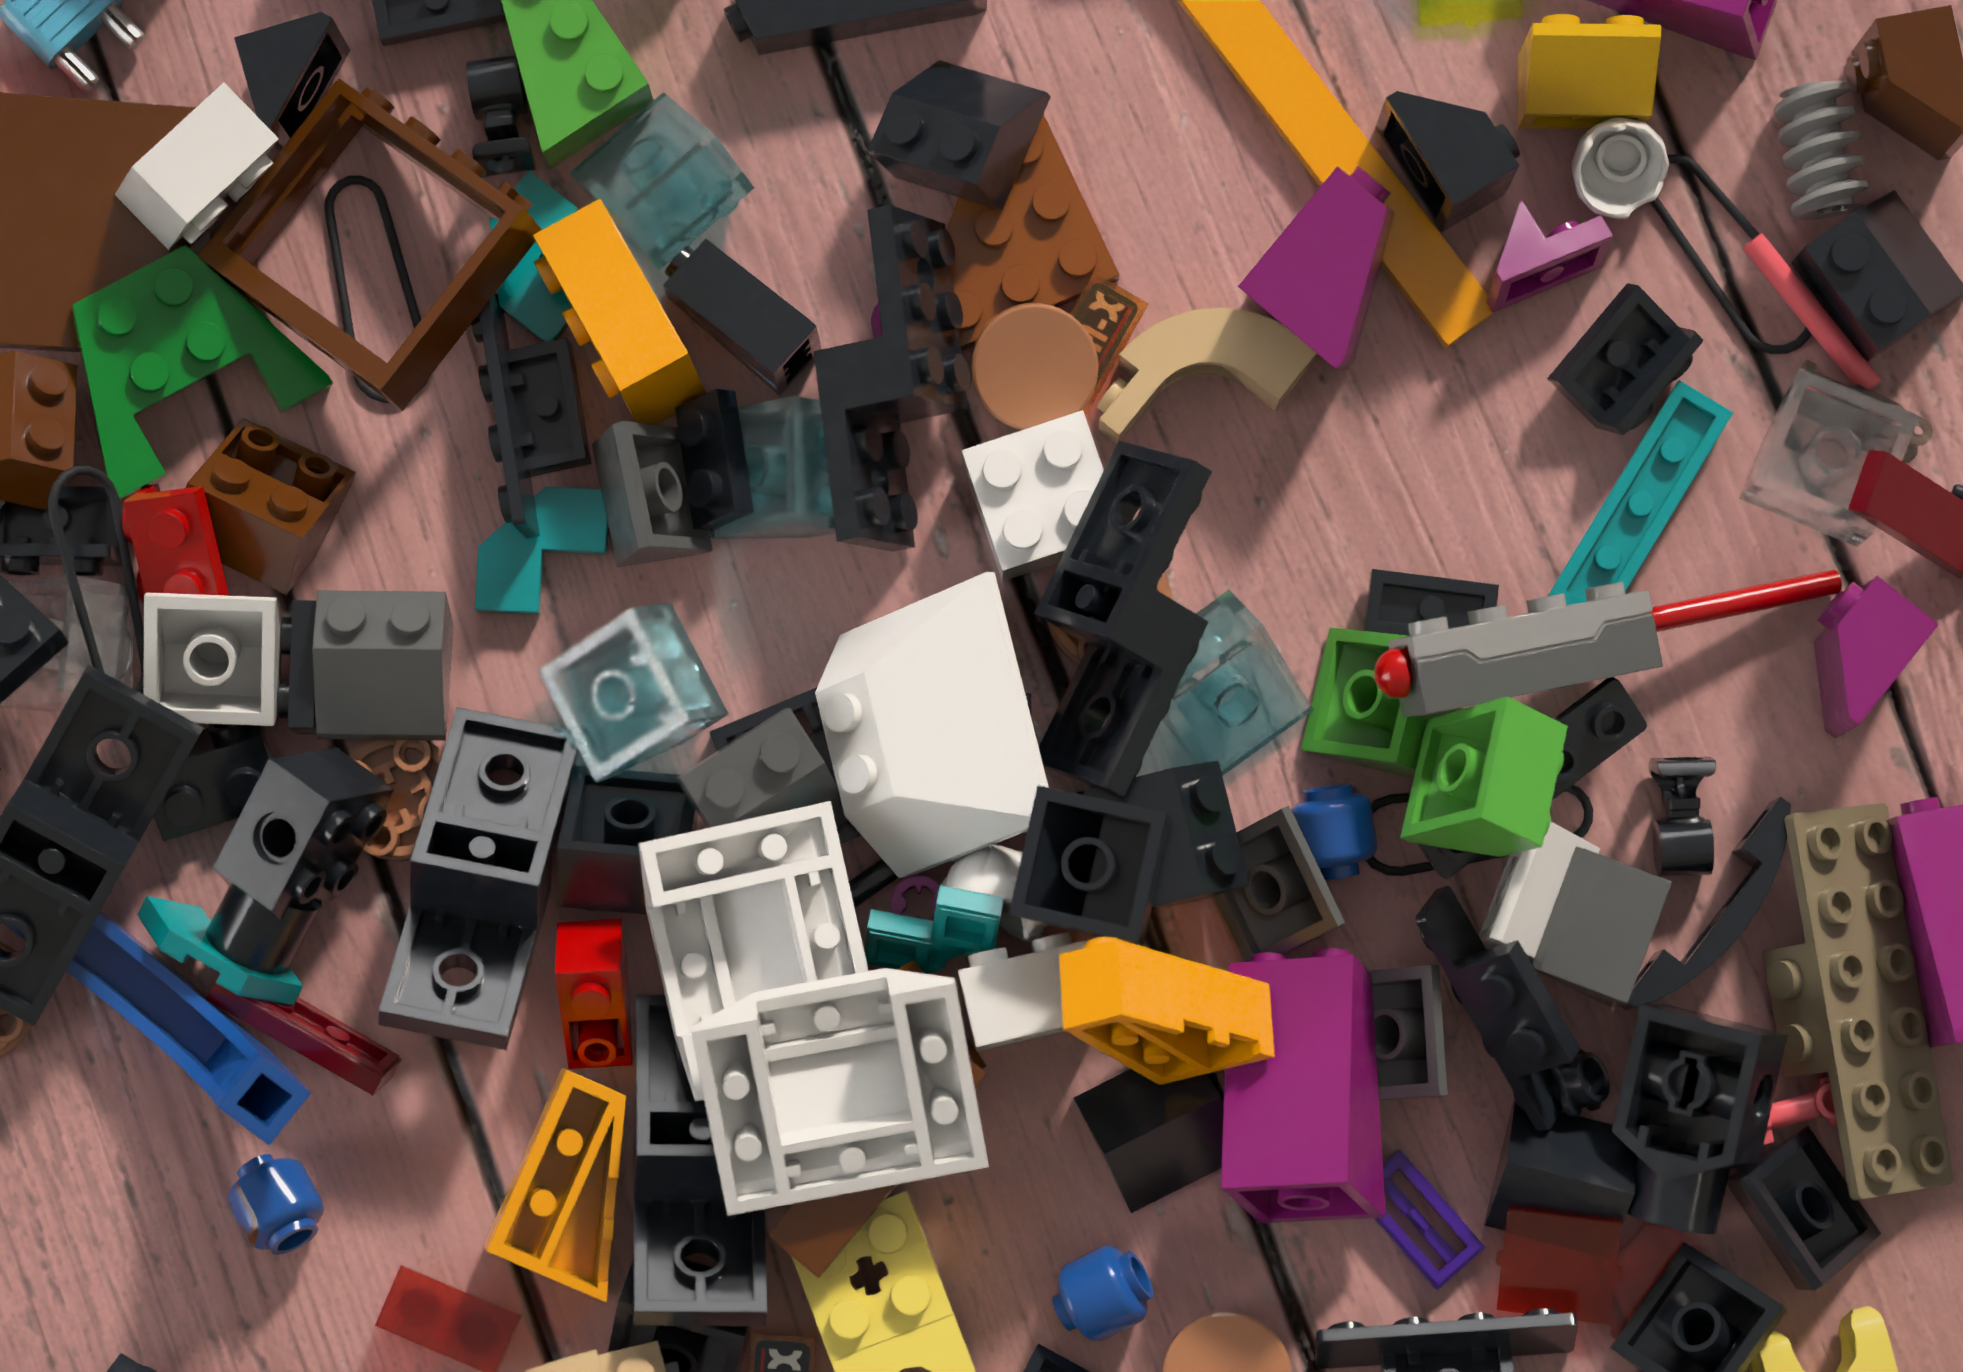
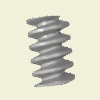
[1774,81,1870,220]

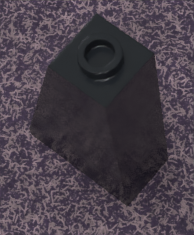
[723,0,987,55]

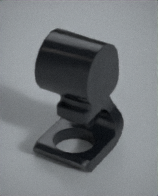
[466,55,536,177]
[1649,756,1716,876]

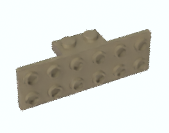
[1763,803,1953,1200]

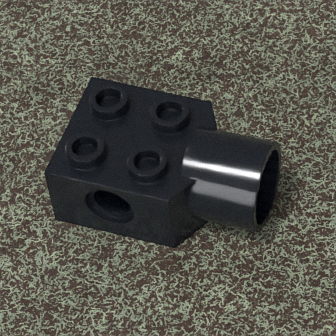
[206,747,394,975]
[1612,1004,1787,1234]

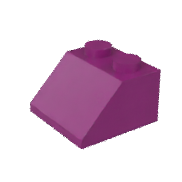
[1814,576,1939,738]

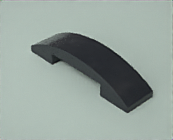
[1621,796,1791,1011]

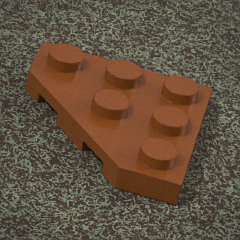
[946,114,1120,351]

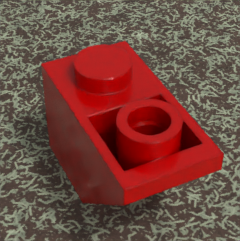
[555,918,633,1069]

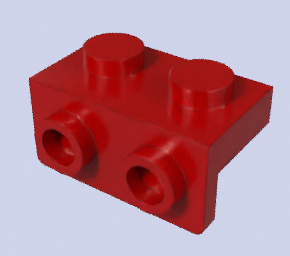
[122,484,229,603]

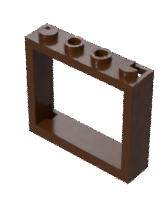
[198,78,542,411]

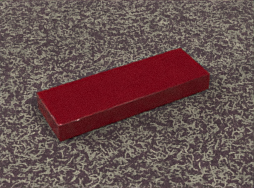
[1848,449,1963,579]
[206,979,402,1096]

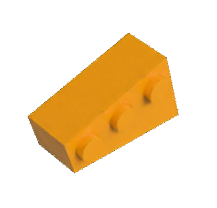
[533,199,706,425]
[1059,937,1275,1085]
[483,1067,626,1303]

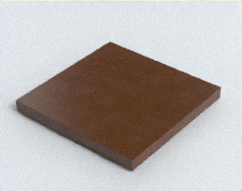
[0,92,211,353]

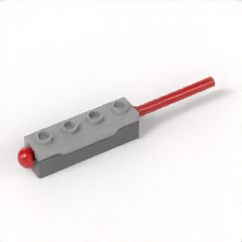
[1374,569,1842,717]

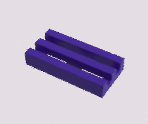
[1373,1150,1486,1290]

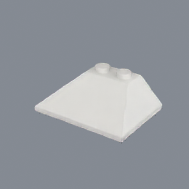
[815,572,1048,878]
[638,801,868,1101]
[691,968,989,1215]

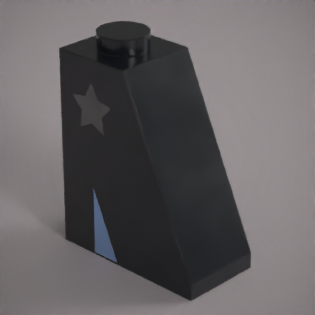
[663,238,821,396]

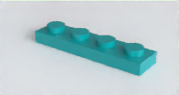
[1547,380,1734,605]

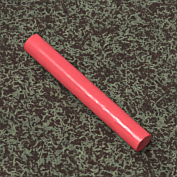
[1742,233,1882,395]

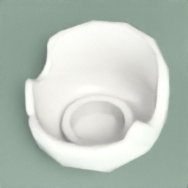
[1571,117,1669,219]

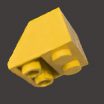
[1518,14,1661,130]

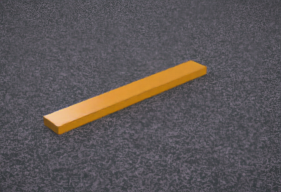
[1177,0,1496,349]

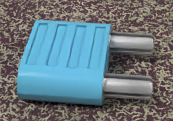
[0,0,145,92]

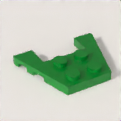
[71,245,333,500]

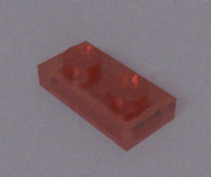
[375,1265,522,1372]

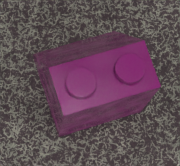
[1238,166,1395,370]

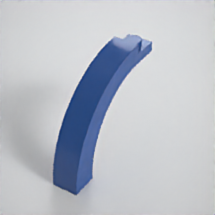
[3,910,311,1145]

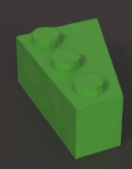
[501,0,654,170]

